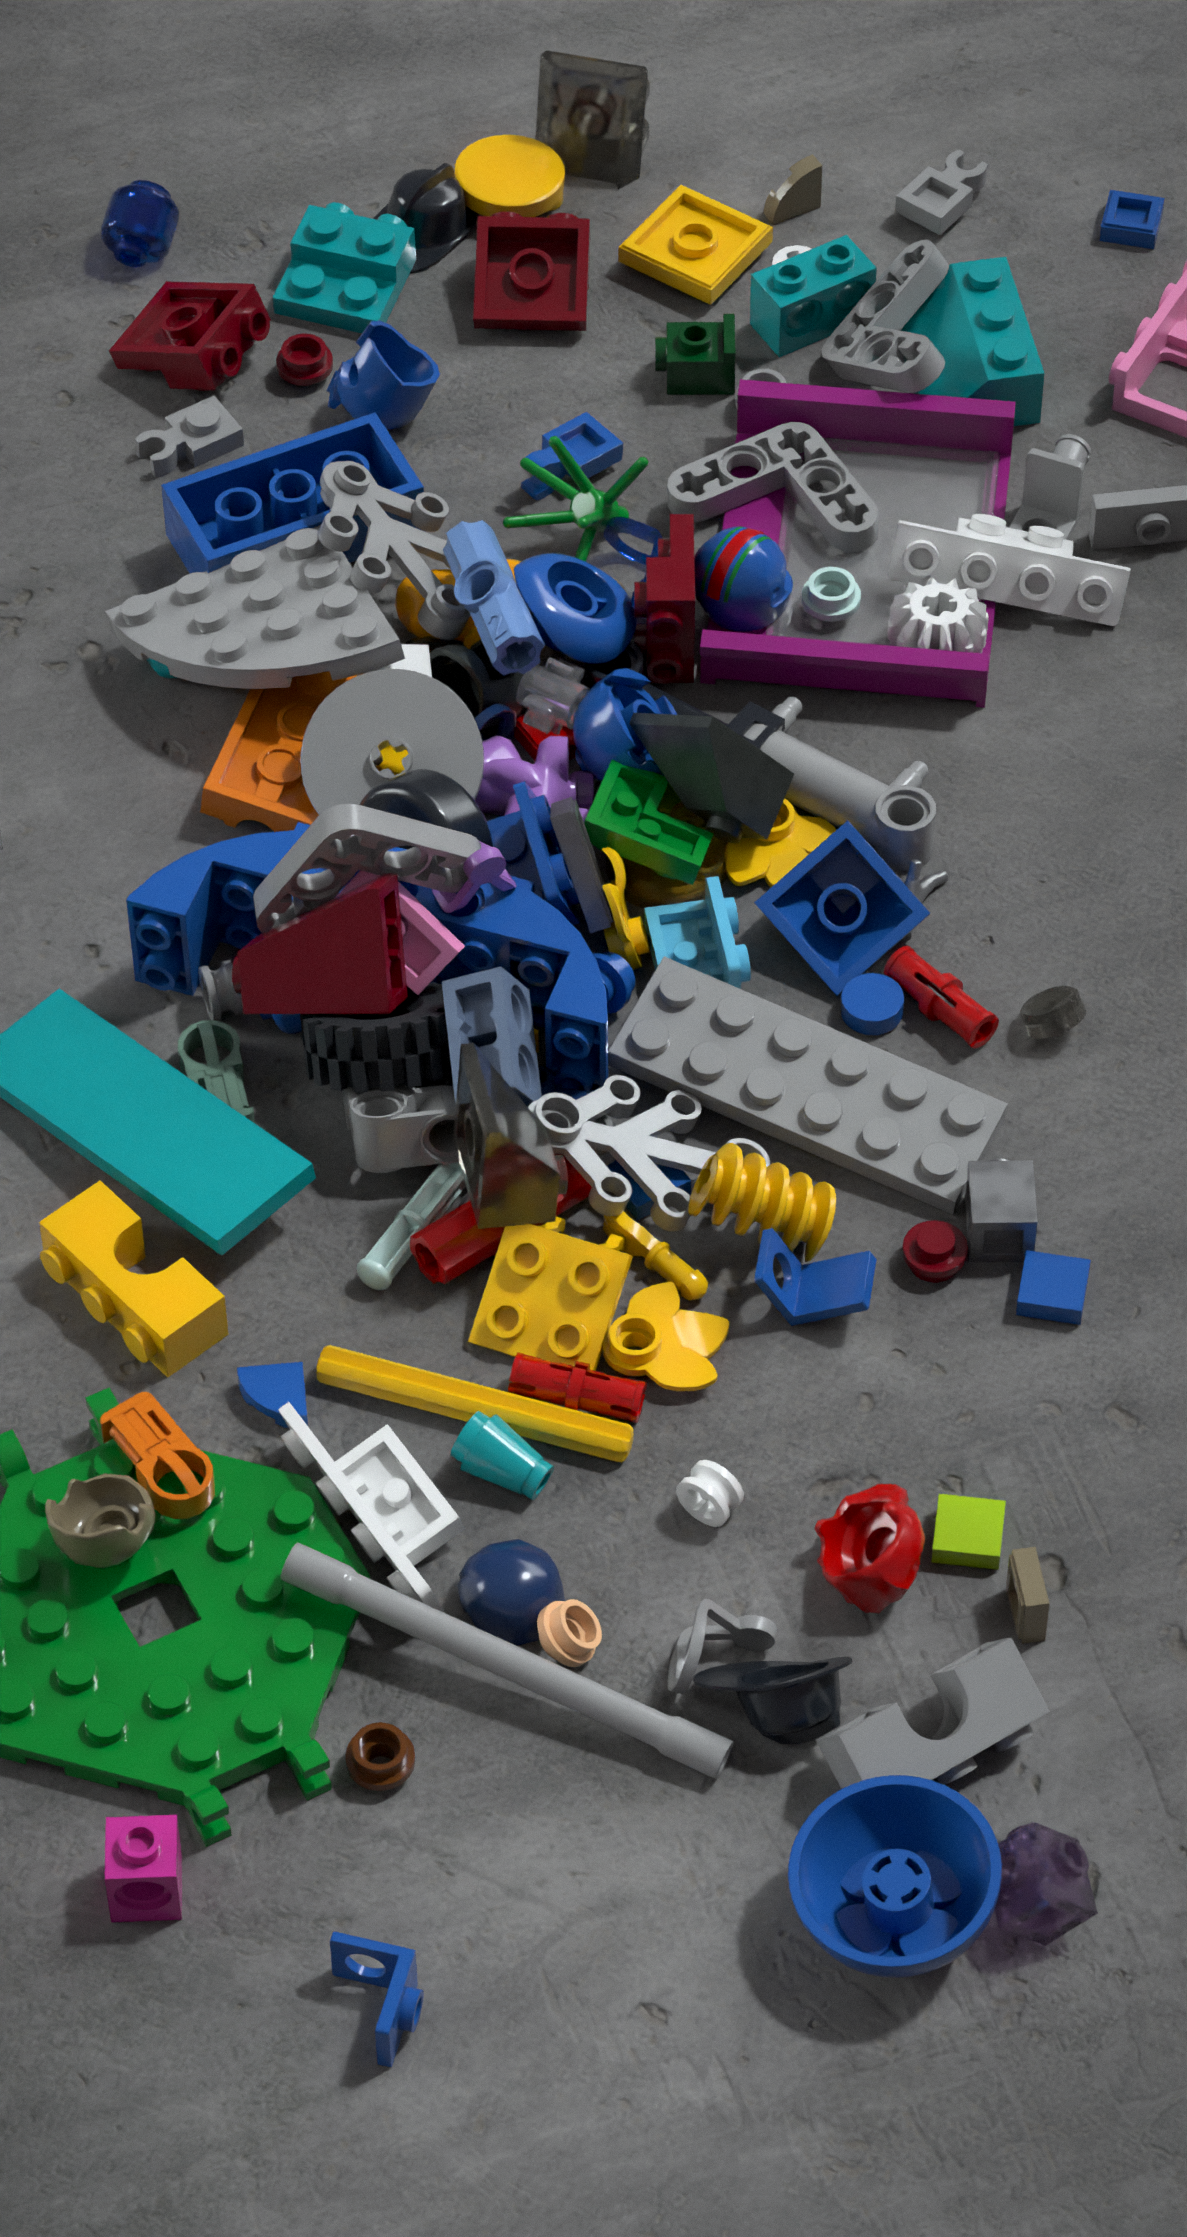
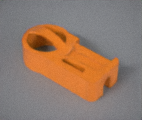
[100,1392,215,1519]

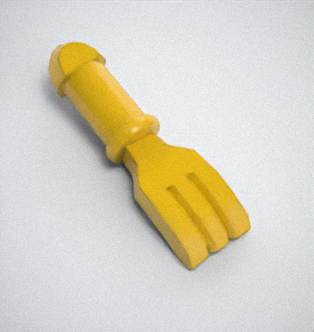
[603,1211,708,1300]

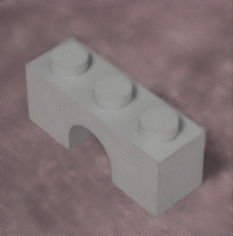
[816,1637,1050,1789]

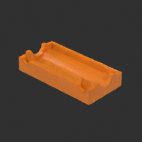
[200,671,357,832]

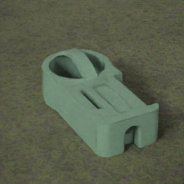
[178,1020,255,1123]

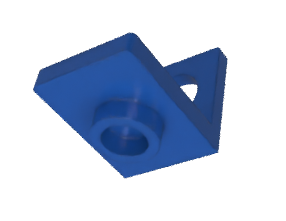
[754,1228,877,1326]
[330,1932,424,2068]

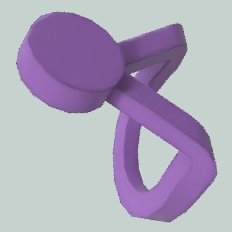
[431,841,517,913]

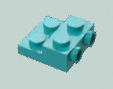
[272,202,416,333]

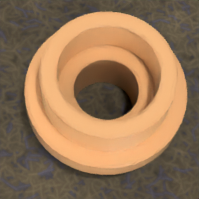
[537,1599,602,1667]

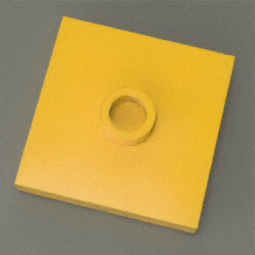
[618,185,773,305]

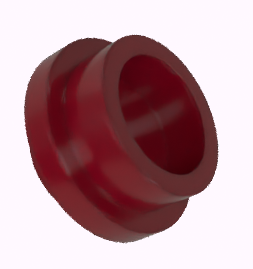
[276,333,333,386]
[902,1220,968,1283]

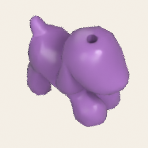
[475,736,594,853]

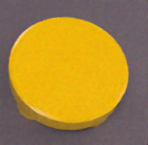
[455,135,565,217]

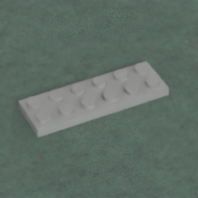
[608,956,1008,1215]

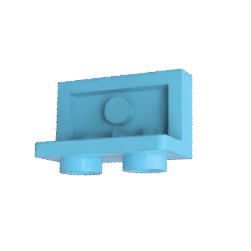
[644,876,751,989]

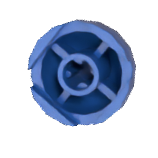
[573,668,677,782]

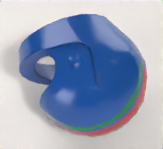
[694,527,793,632]

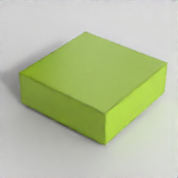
[931,1494,1006,1570]

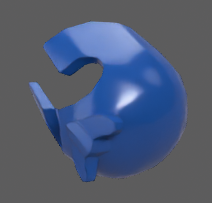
[327,320,440,430]

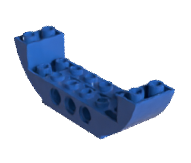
[126,822,608,1094]

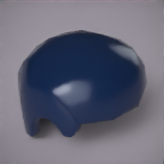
[457,1539,565,1646]

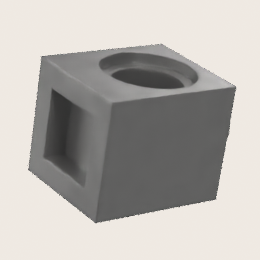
[965,1158,1038,1262]

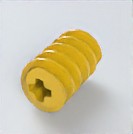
[688,1143,836,1262]

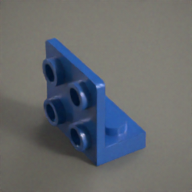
[486,781,580,925]

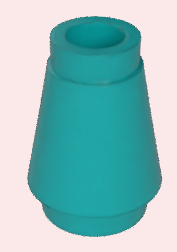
[450,1411,554,1500]

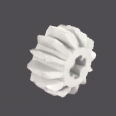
[887,576,989,653]

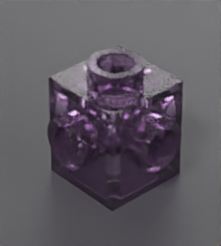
[995,1822,1098,1946]

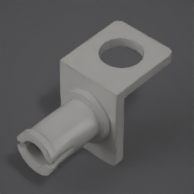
[1009,434,1091,540]

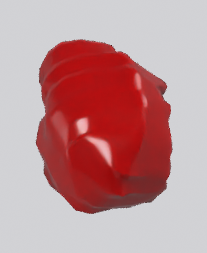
[814,1484,926,1614]

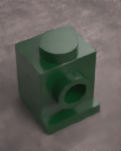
[655,314,736,395]

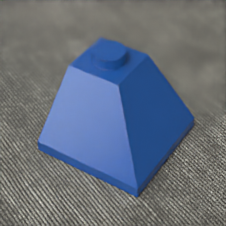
[754,820,930,996]

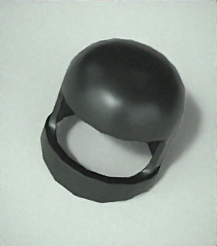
[430,639,534,730]

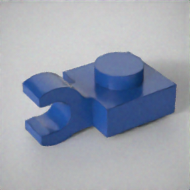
[521,412,623,500]

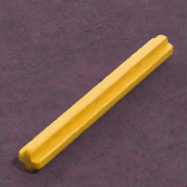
[316,1345,634,1462]

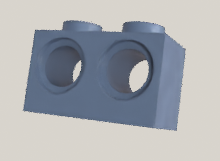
[442,967,542,1123]

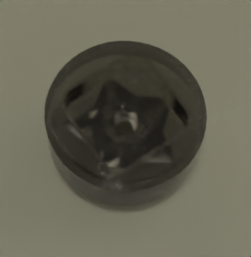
[1020,986,1086,1039]

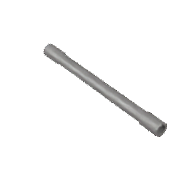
[280,1542,734,1780]

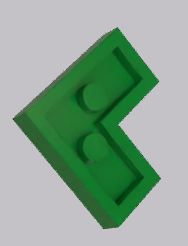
[584,759,713,885]

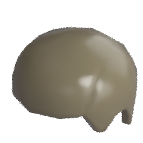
[45,1473,155,1569]

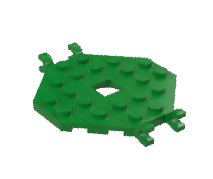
[0,1387,370,1847]

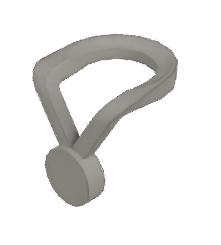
[667,1599,777,1694]

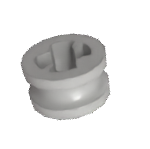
[198,960,243,1021]

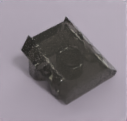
[535,50,650,190]

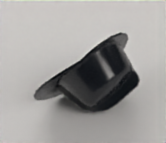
[373,163,478,273]
[693,1657,853,1744]

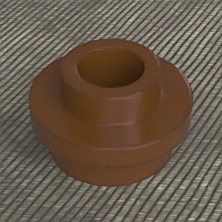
[345,1722,415,1791]

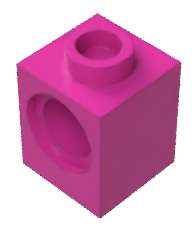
[105,1815,182,1922]

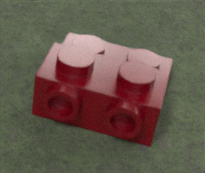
[473,212,591,331]
[109,281,271,391]
[634,514,695,684]

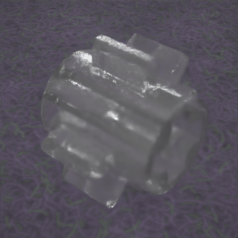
[516,657,590,735]

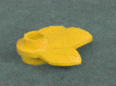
[724,798,836,888]
[602,847,650,970]
[602,1282,729,1391]

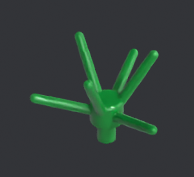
[503,436,648,562]

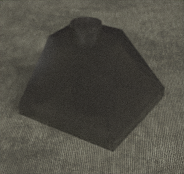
[453,1043,568,1229]

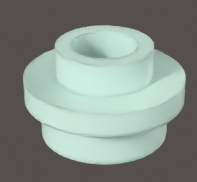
[802,567,861,622]

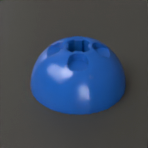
[788,1775,1002,1978]

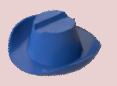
[514,553,637,663]

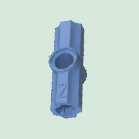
[443,520,545,675]

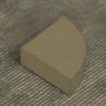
[763,154,822,225]

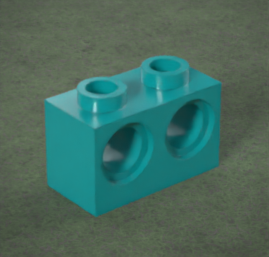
[750,235,877,358]

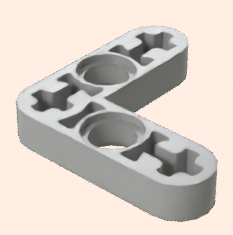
[821,240,949,393]
[667,422,878,552]
[253,804,481,933]

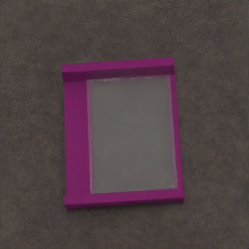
[700,379,1016,708]

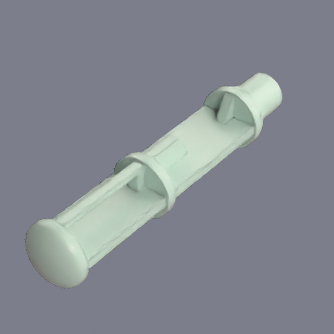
[356,1140,487,1290]

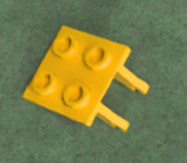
[468,1215,633,1371]

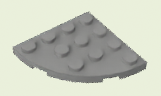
[105,525,405,689]

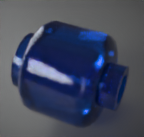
[101,180,179,267]

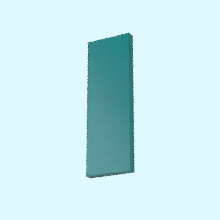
[0,988,316,1256]

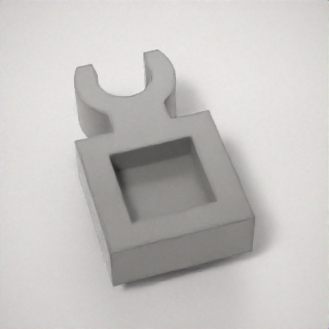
[895,150,988,235]
[135,395,244,477]

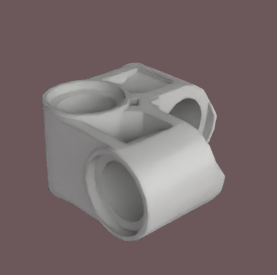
[342,1084,477,1173]

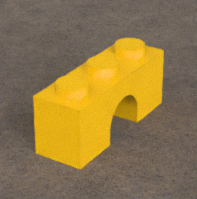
[39,1180,229,1378]

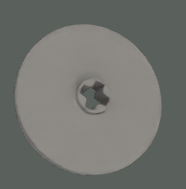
[300,669,485,815]

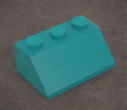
[900,257,1045,426]

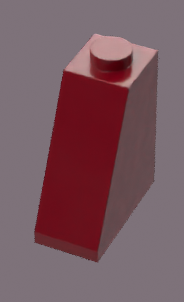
[232,873,408,1014]

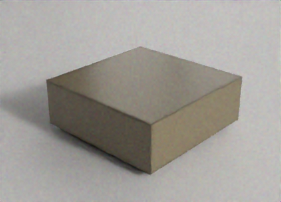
[1006,1547,1050,1644]

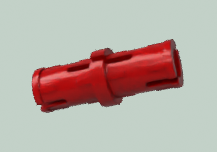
[883,946,999,1048]
[508,1352,647,1423]

